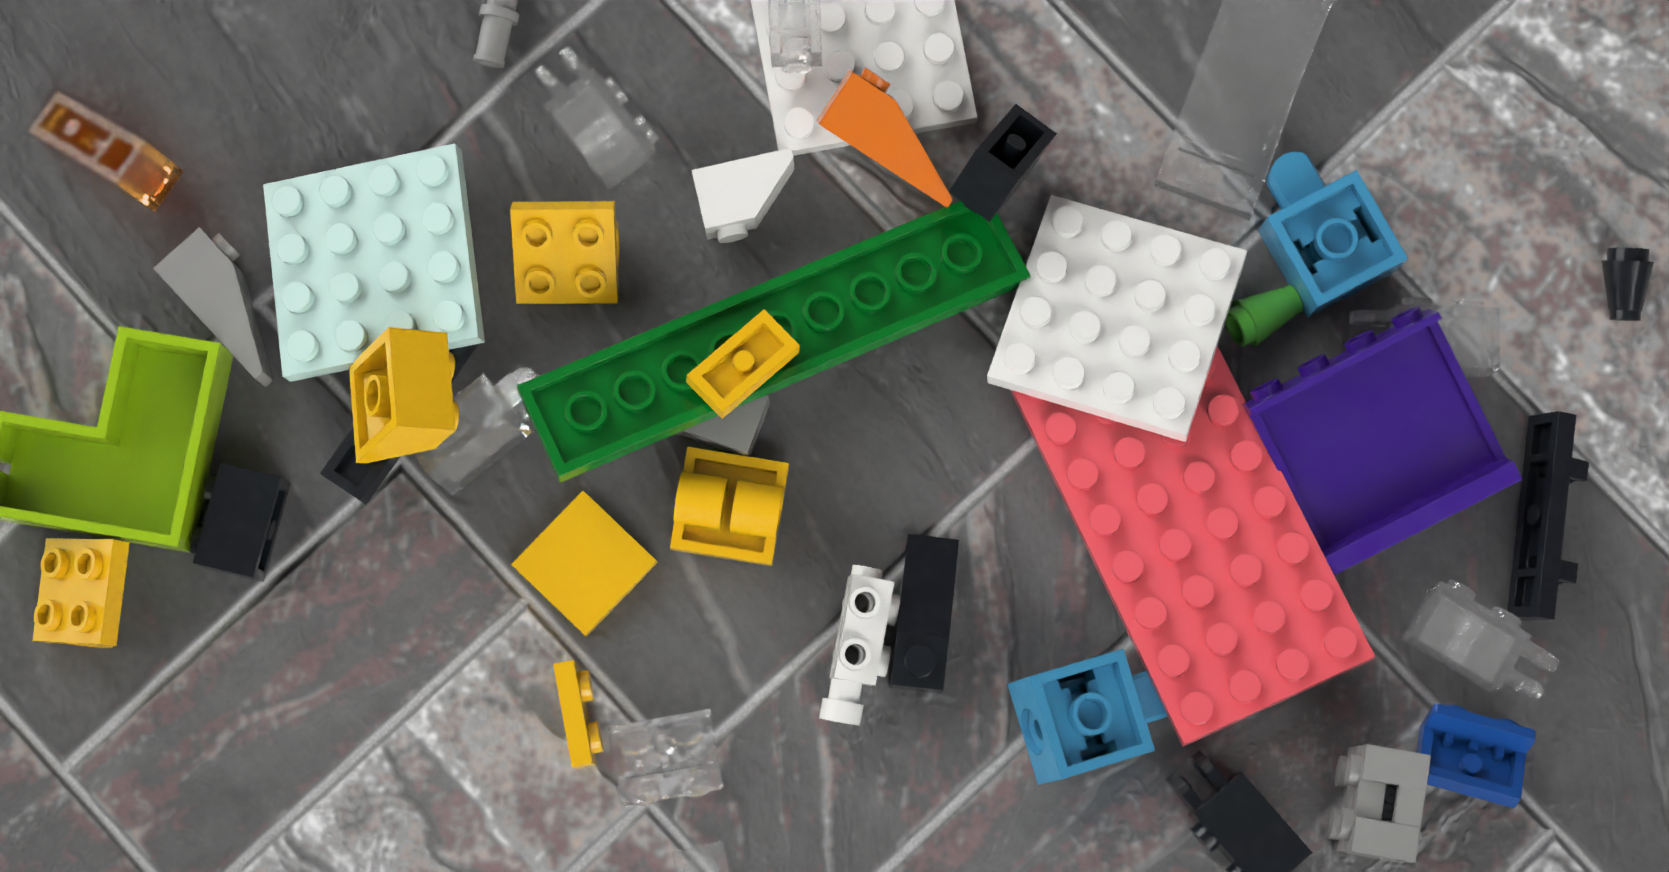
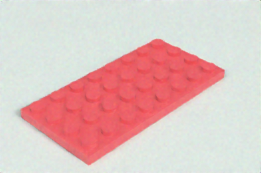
[1010,346,1375,747]

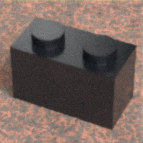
[948,104,1057,222]
[190,462,291,582]

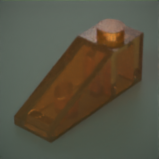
[28,91,184,212]

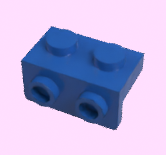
[1416,704,1536,808]

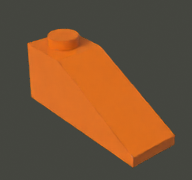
[817,67,953,208]

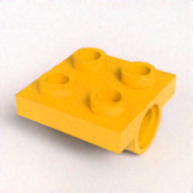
[510,201,620,304]
[670,447,789,566]
[32,538,130,648]

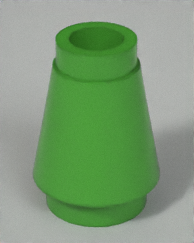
[1225,285,1303,347]

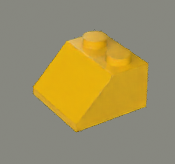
[349,327,459,464]

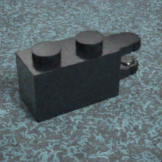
[1166,750,1313,872]

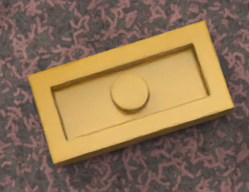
[686,309,800,419]
[553,660,604,769]

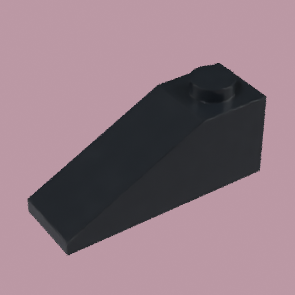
[890,534,959,694]

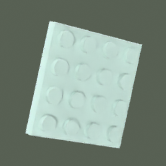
[263,143,485,382]

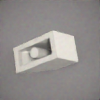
[692,148,794,243]

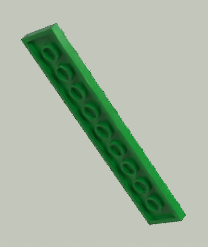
[517,201,1031,483]

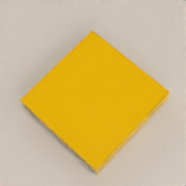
[511,491,658,637]

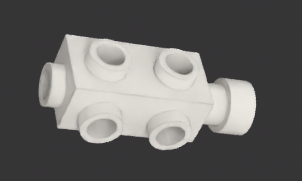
[819,565,900,726]

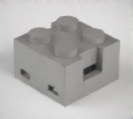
[1327,744,1431,863]

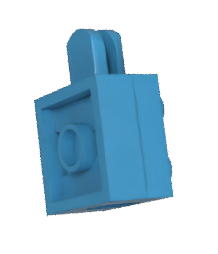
[1258,152,1408,318]
[1007,649,1168,785]

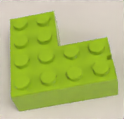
[0,326,233,553]

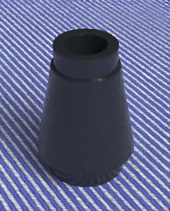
[1601,248,1654,321]

